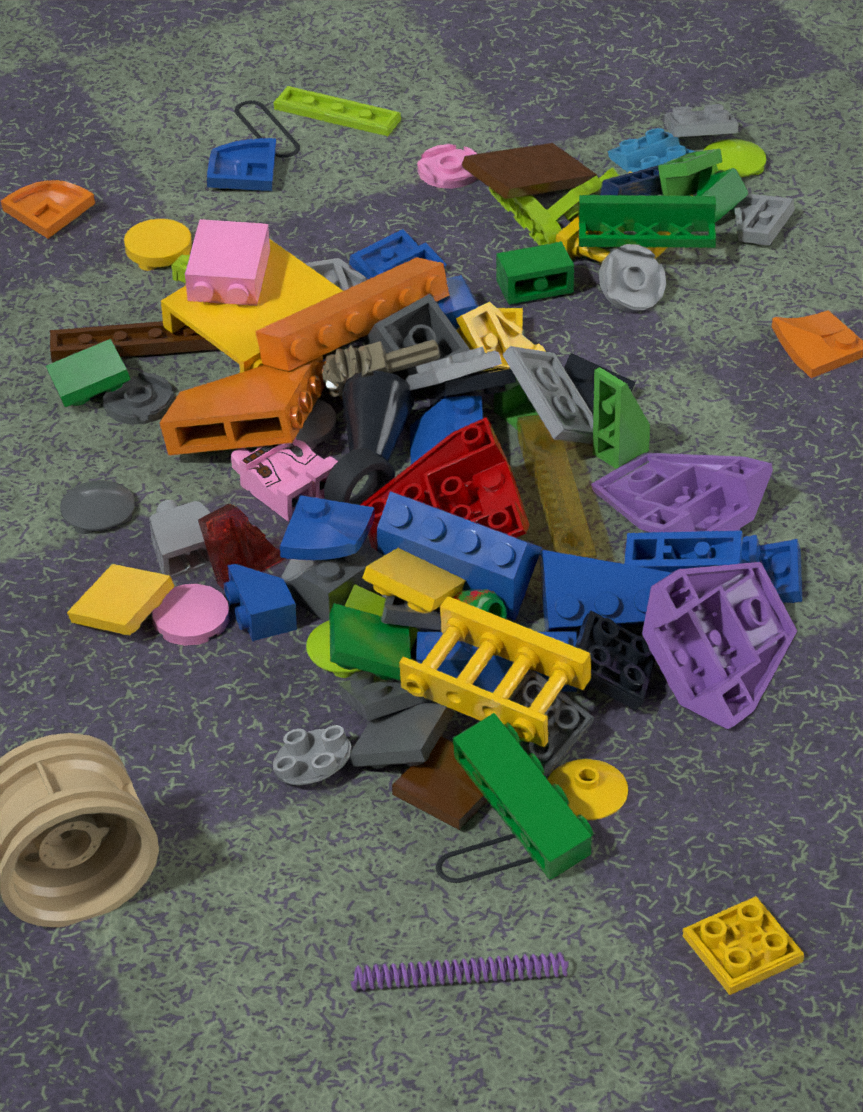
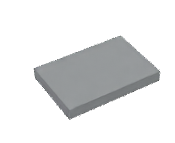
[502,346,593,444]

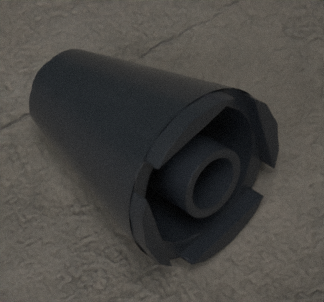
[342,371,415,475]

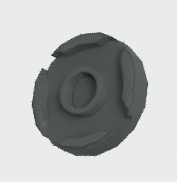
[103,372,174,425]

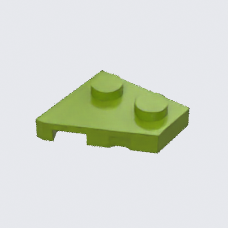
[547,167,620,221]

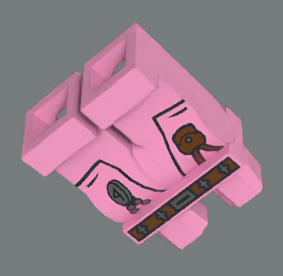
[231,438,338,521]

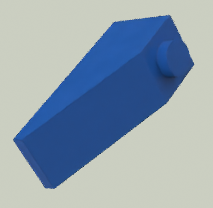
[624,530,743,572]

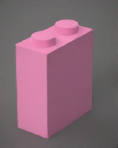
[185,219,270,306]

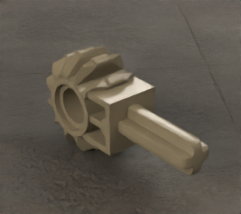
[322,340,440,401]

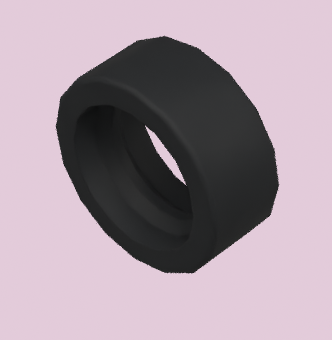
[324,448,395,505]

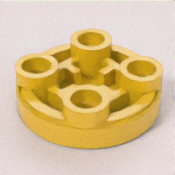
[124,219,192,271]

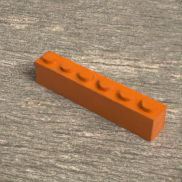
[255,257,450,371]

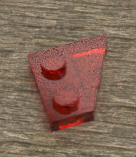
[198,504,286,589]

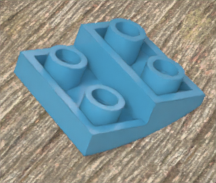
[608,128,694,173]

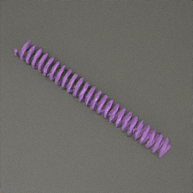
[351,952,568,991]

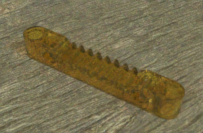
[517,415,598,559]

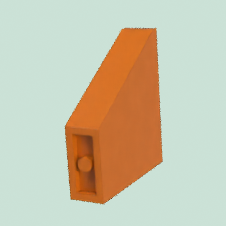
[160,356,326,455]

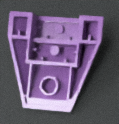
[591,453,773,533]
[642,562,797,729]

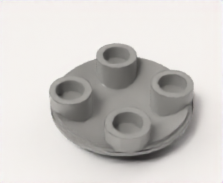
[273,725,352,785]

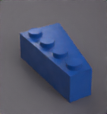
[539,550,672,632]

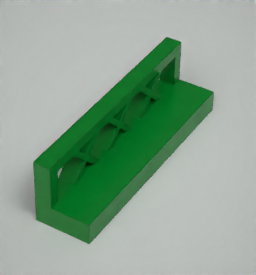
[579,195,716,248]

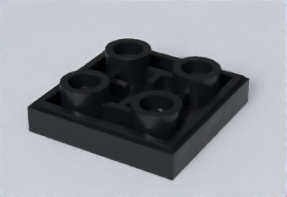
[575,610,656,711]

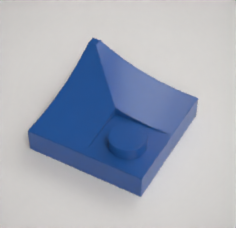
[207,138,276,191]
[280,495,375,560]

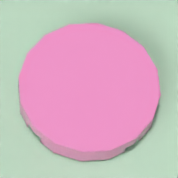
[417,144,477,189]
[152,584,229,646]

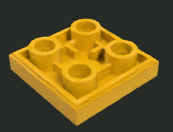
[362,548,466,613]
[67,564,175,636]
[683,896,804,995]

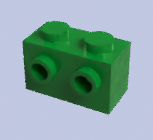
[496,242,574,305]

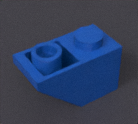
[224,564,297,641]

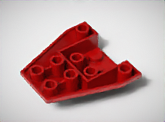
[361,417,530,551]

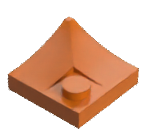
[1,180,95,239]
[772,310,863,378]

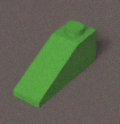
[592,367,650,469]

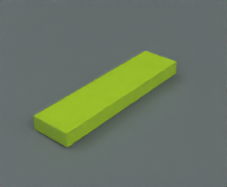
[273,86,401,136]

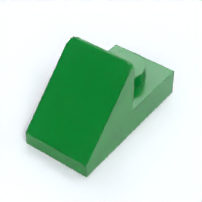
[696,165,748,222]

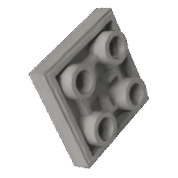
[664,104,738,137]
[406,347,502,390]

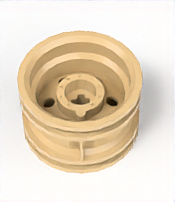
[0,733,159,927]

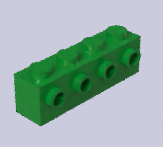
[453,713,593,880]

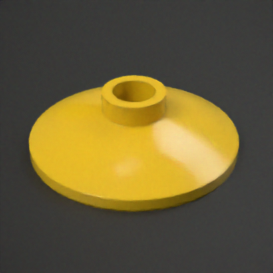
[548,759,628,820]

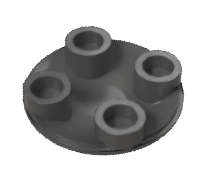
[60,480,135,534]

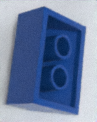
[410,395,483,464]

